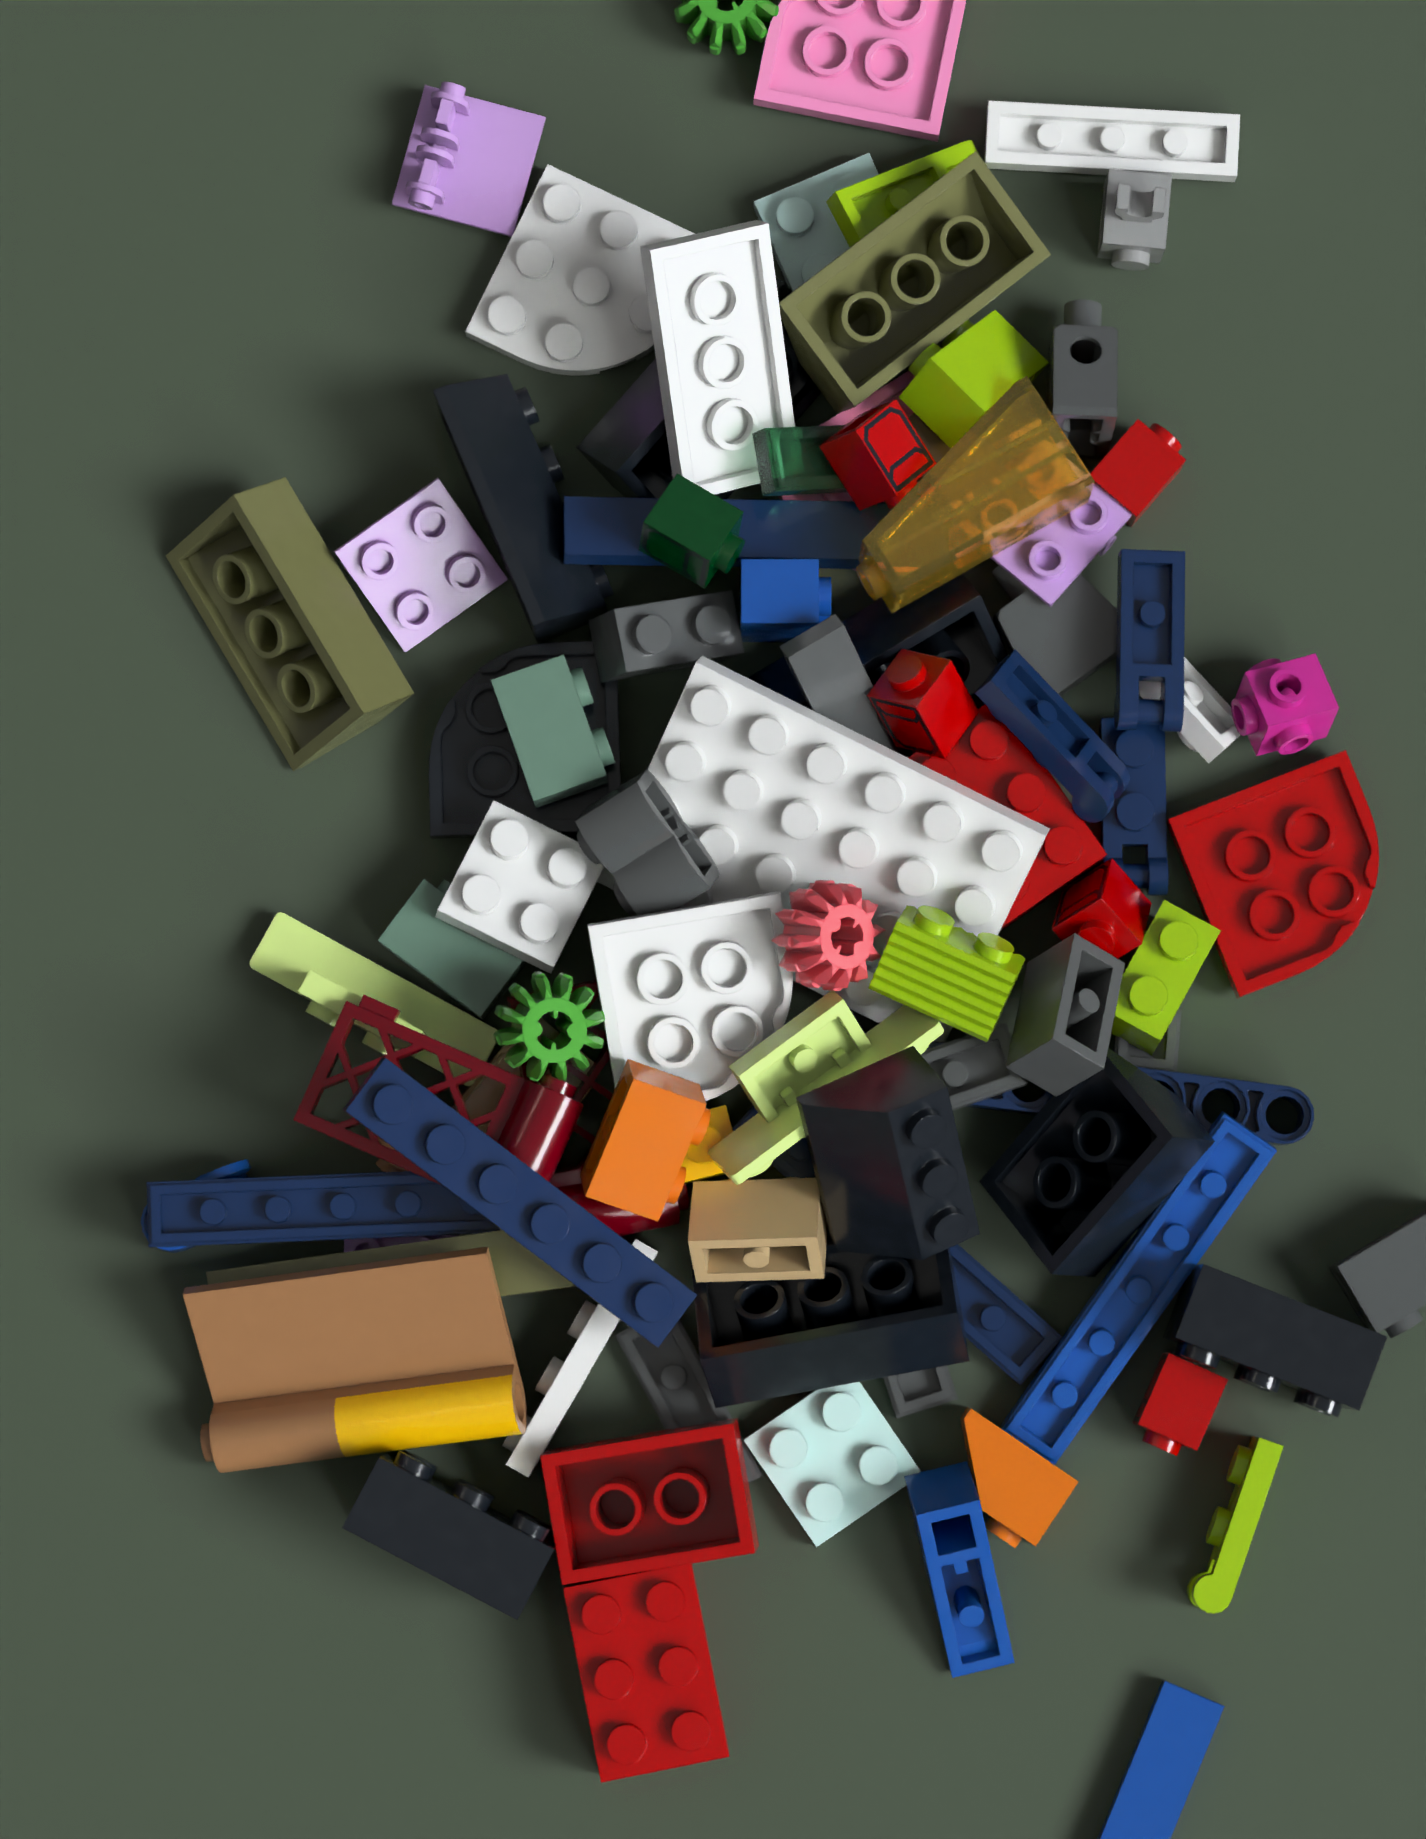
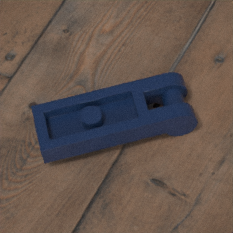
[1114,549,1185,732]
[975,649,1131,823]
[1099,718,1168,895]

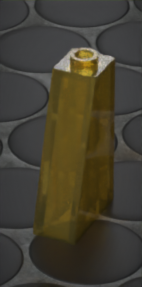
[856,376,1095,613]

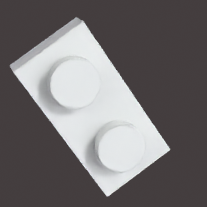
[1139,657,1241,764]

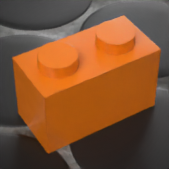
[580,1059,711,1222]

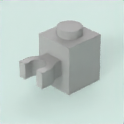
[1097,169,1172,270]

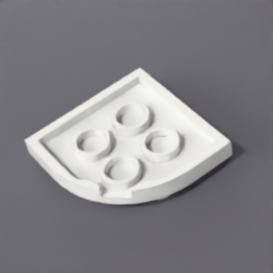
[465,164,695,376]
[587,891,793,1101]

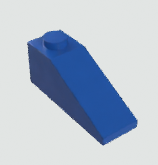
[904,1461,1015,1678]

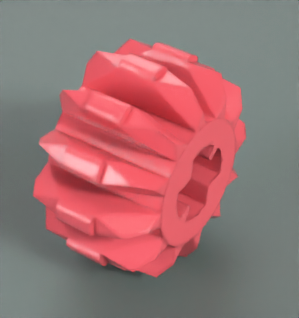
[771,880,886,991]

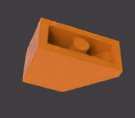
[960,1407,1079,1548]

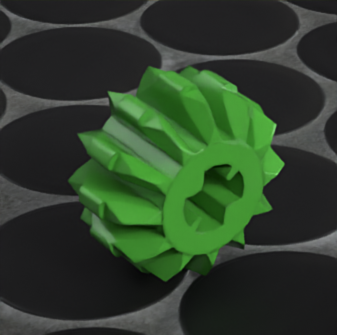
[675,0,779,56]
[493,971,605,1082]

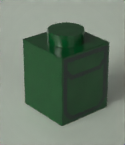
[639,473,745,589]

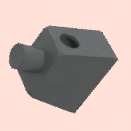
[1044,299,1118,460]
[992,565,1117,697]

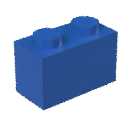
[740,559,832,642]

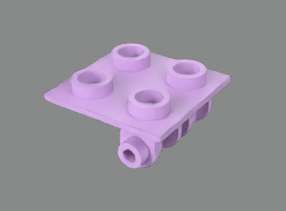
[392,82,546,237]
[953,434,1132,607]
[334,477,508,652]

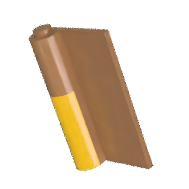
[182,1247,527,1473]

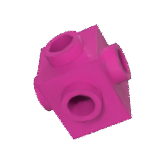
[1231,653,1339,756]

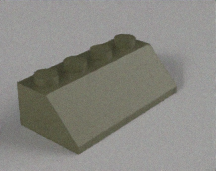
[779,151,1051,414]
[166,477,414,771]

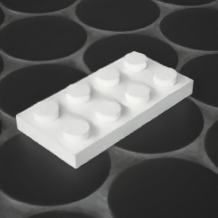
[640,220,801,495]

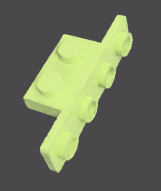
[249,912,498,1087]
[708,991,944,1185]

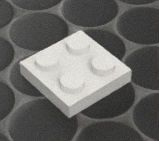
[435,800,604,974]

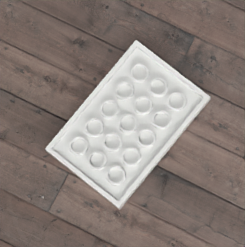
[597,656,1050,1043]

